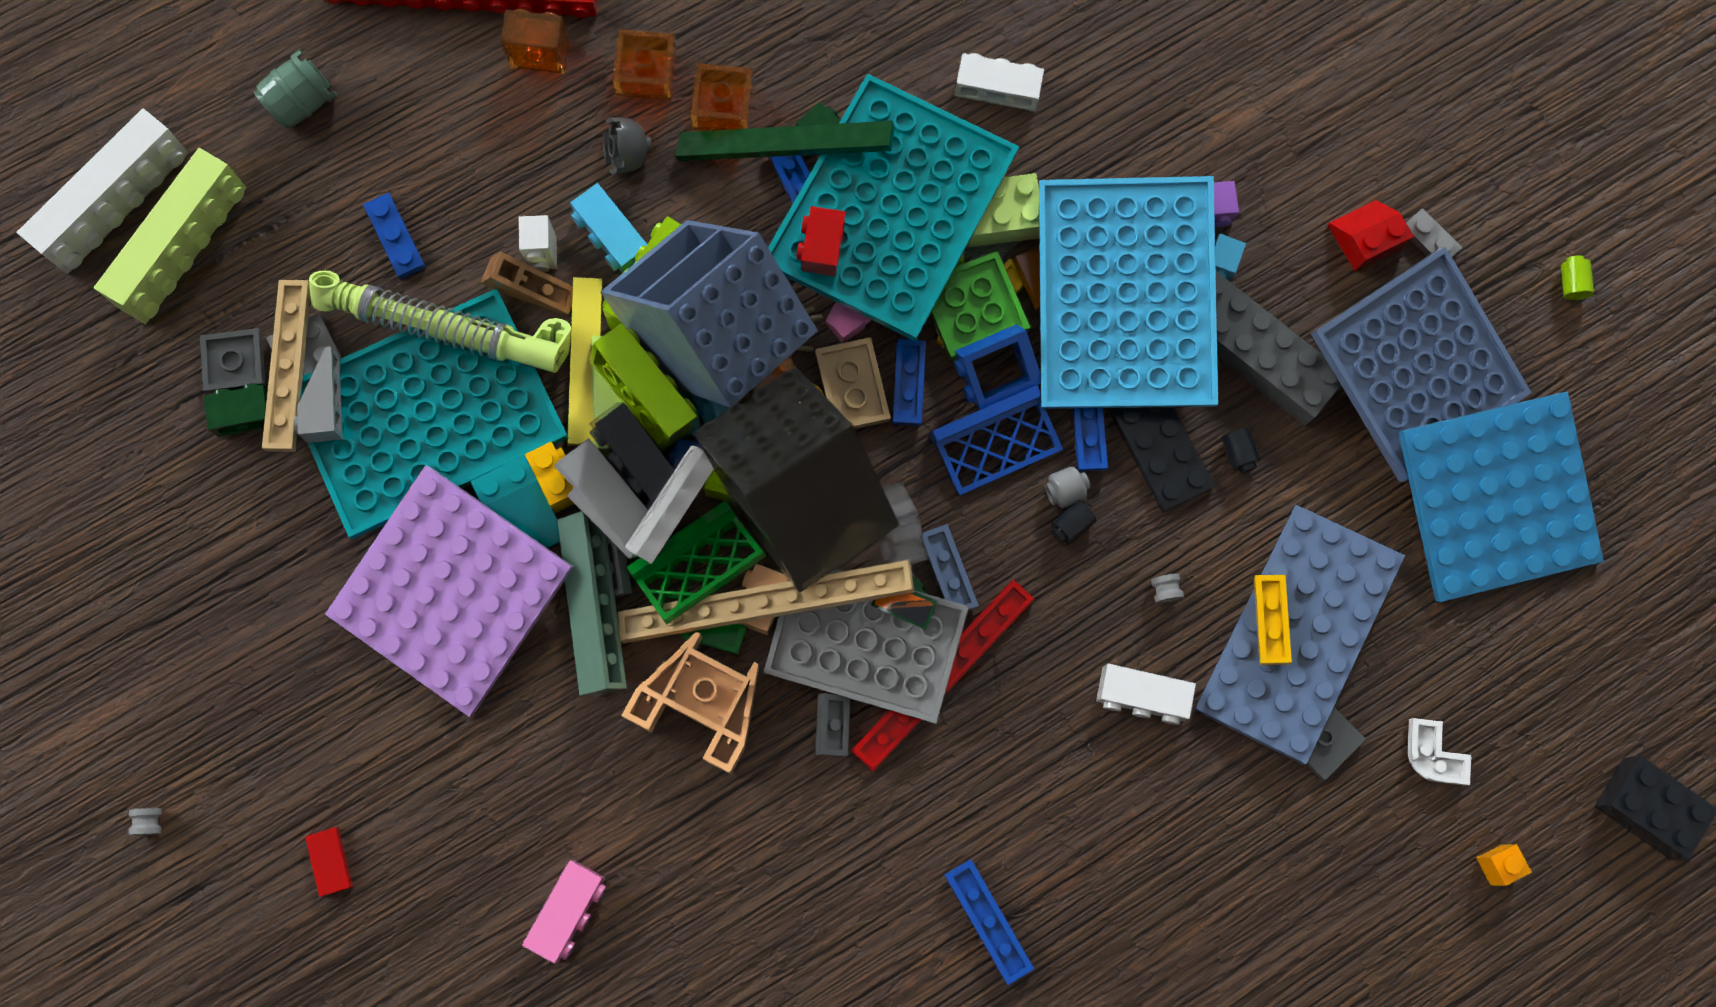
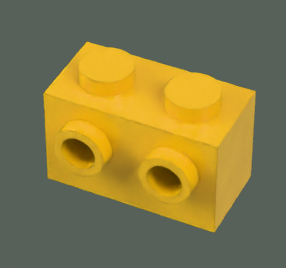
[525,441,575,513]

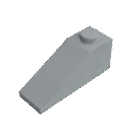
[293,347,343,443]

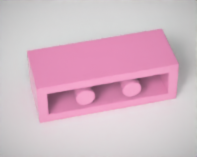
[522,860,606,964]

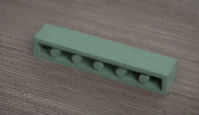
[557,511,627,696]

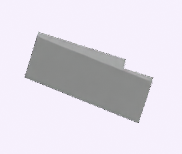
[554,438,648,559]

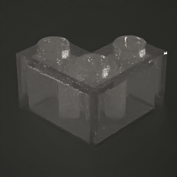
[866,482,928,564]

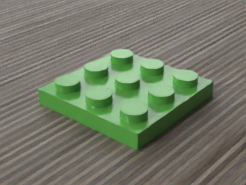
[931,251,1031,360]

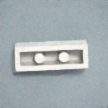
[954,53,1044,111]
[1096,664,1196,725]

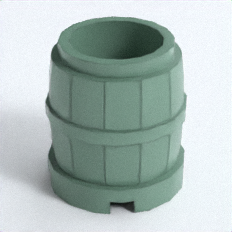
[254,49,338,129]

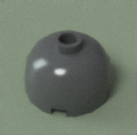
[603,117,651,175]

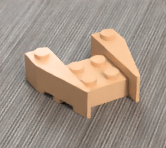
[621,632,759,775]

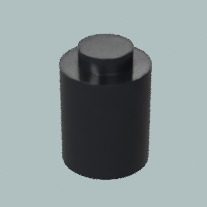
[1221,428,1261,474]
[1051,500,1097,545]

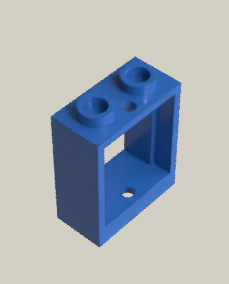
[954,324,1041,409]

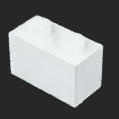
[519,215,557,273]

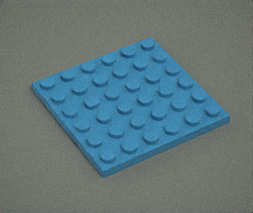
[1398,392,1604,602]

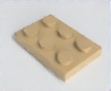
[815,337,891,433]

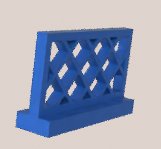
[929,385,1063,496]

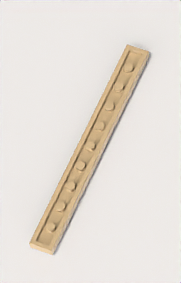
[618,560,914,643]

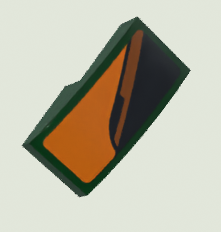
[871,591,938,630]

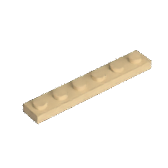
[262,280,310,452]

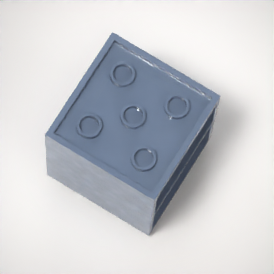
[600,220,818,408]

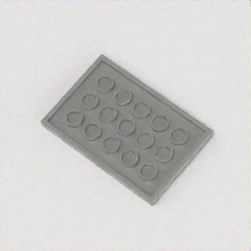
[763,557,969,723]

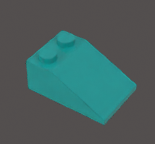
[470,455,560,549]

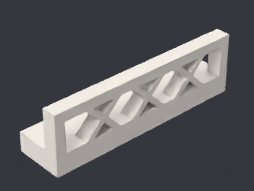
[625,446,718,564]

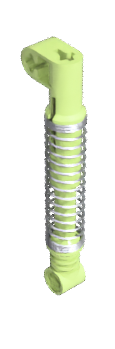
[309,271,571,373]

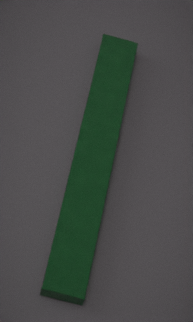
[675,121,895,161]

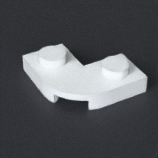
[1408,718,1471,786]

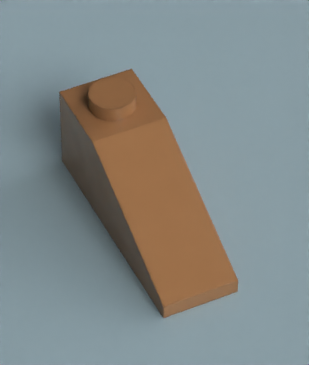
[481,252,573,315]

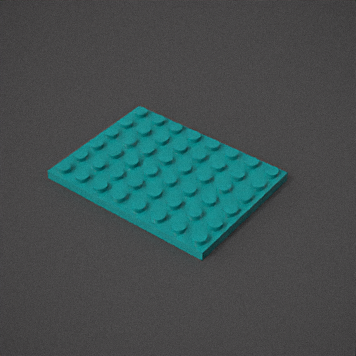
[768,73,1019,342]
[301,288,569,540]

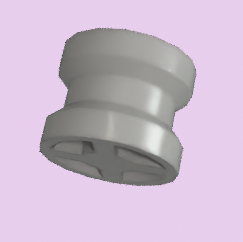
[1151,574,1184,603]
[128,808,162,835]

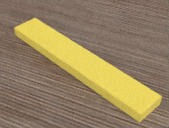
[568,277,602,446]

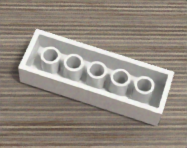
[16,108,189,274]

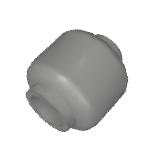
[1045,467,1090,509]

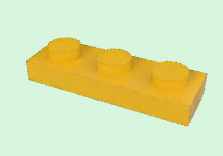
[1254,575,1292,665]

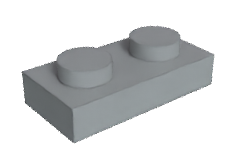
[1406,208,1462,257]

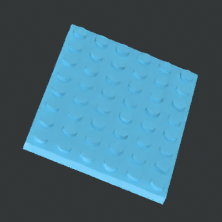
[1039,176,1218,409]

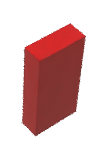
[305,827,353,897]

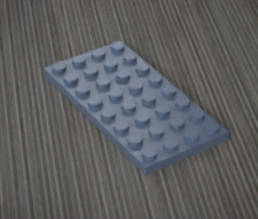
[1194,505,1405,766]

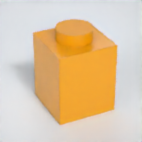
[1476,844,1532,886]

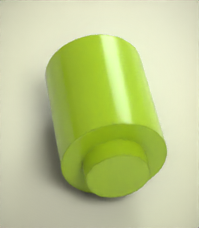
[1561,255,1594,300]

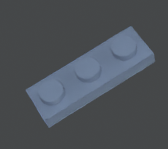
[919,524,979,611]

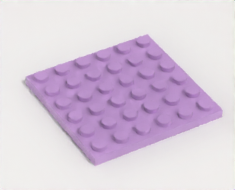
[325,466,573,717]

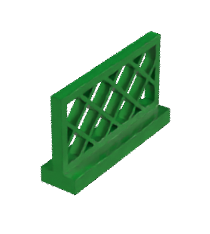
[627,501,766,625]

